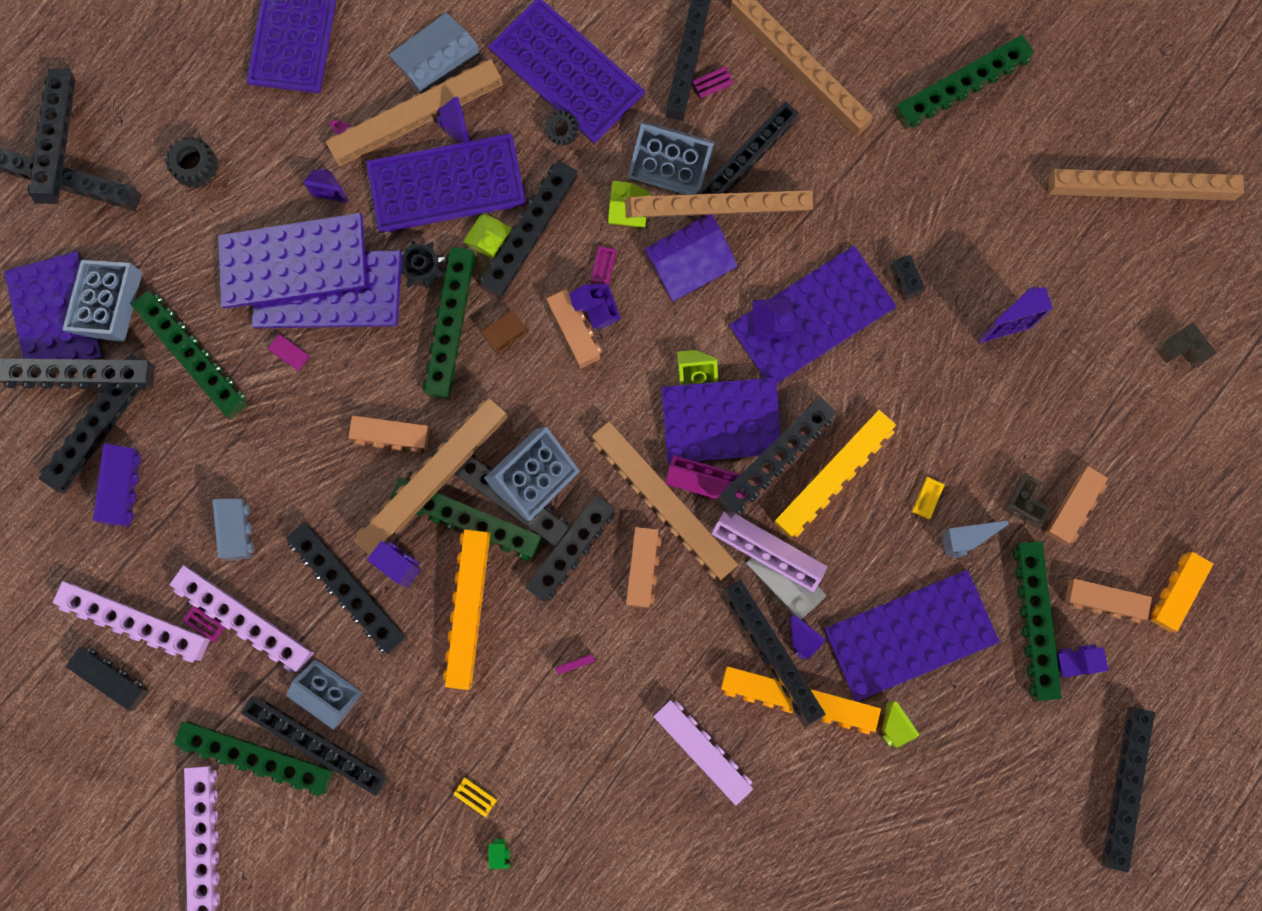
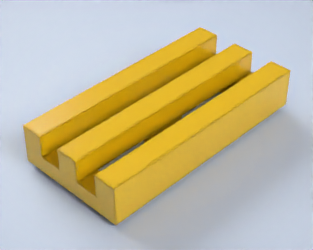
[453,777,497,817]

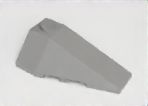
[746,558,827,619]

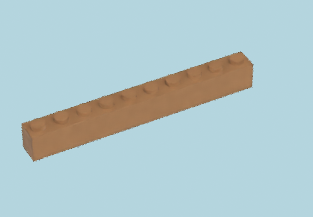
[730,0,873,137]
[326,59,503,167]
[1049,169,1244,201]
[625,190,813,218]
[354,398,508,556]
[592,422,738,581]

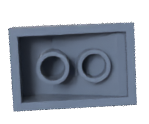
[941,521,1008,558]

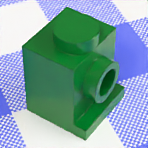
[489,838,511,869]

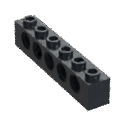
[525,495,616,603]

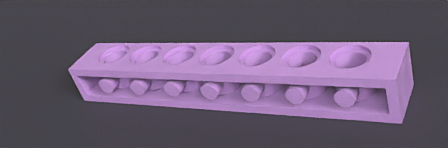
[169,565,314,673]
[53,581,210,663]
[184,766,220,911]

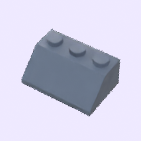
[212,499,254,561]
[286,659,362,730]

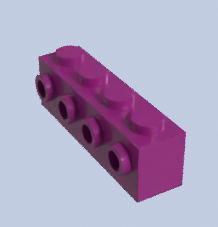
[665,455,742,499]

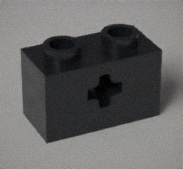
[889,254,925,301]

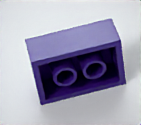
[366,541,421,588]

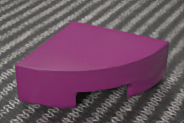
[329,120,351,135]

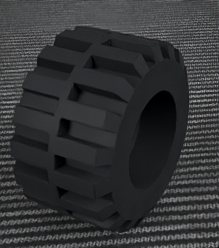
[165,136,218,188]

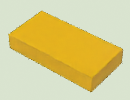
[912,477,945,520]

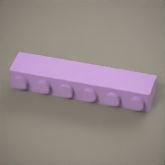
[711,512,828,592]
[653,700,753,805]

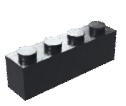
[65,646,149,711]

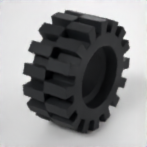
[544,110,580,145]

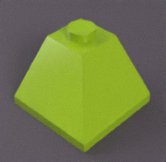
[608,181,650,228]
[463,213,512,259]
[677,350,718,385]
[882,701,919,748]

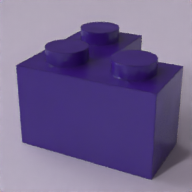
[569,284,621,329]
[1057,644,1109,678]

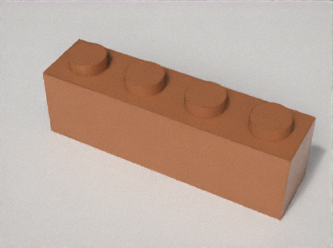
[546,289,602,369]
[348,416,431,454]
[1045,466,1108,546]
[626,527,662,608]
[1064,579,1152,624]

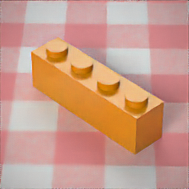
[1150,552,1213,632]

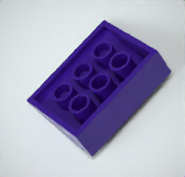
[645,215,738,302]
[977,286,1053,344]

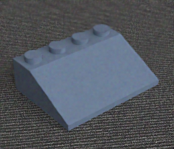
[389,12,480,94]
[627,121,715,195]
[62,260,142,342]
[484,427,580,521]

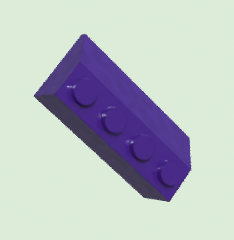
[93,444,141,527]

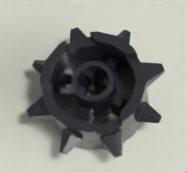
[401,241,445,289]

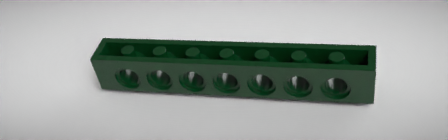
[894,34,1034,130]
[423,247,476,400]
[131,290,248,420]
[389,477,542,560]
[1013,541,1062,701]
[174,721,335,797]

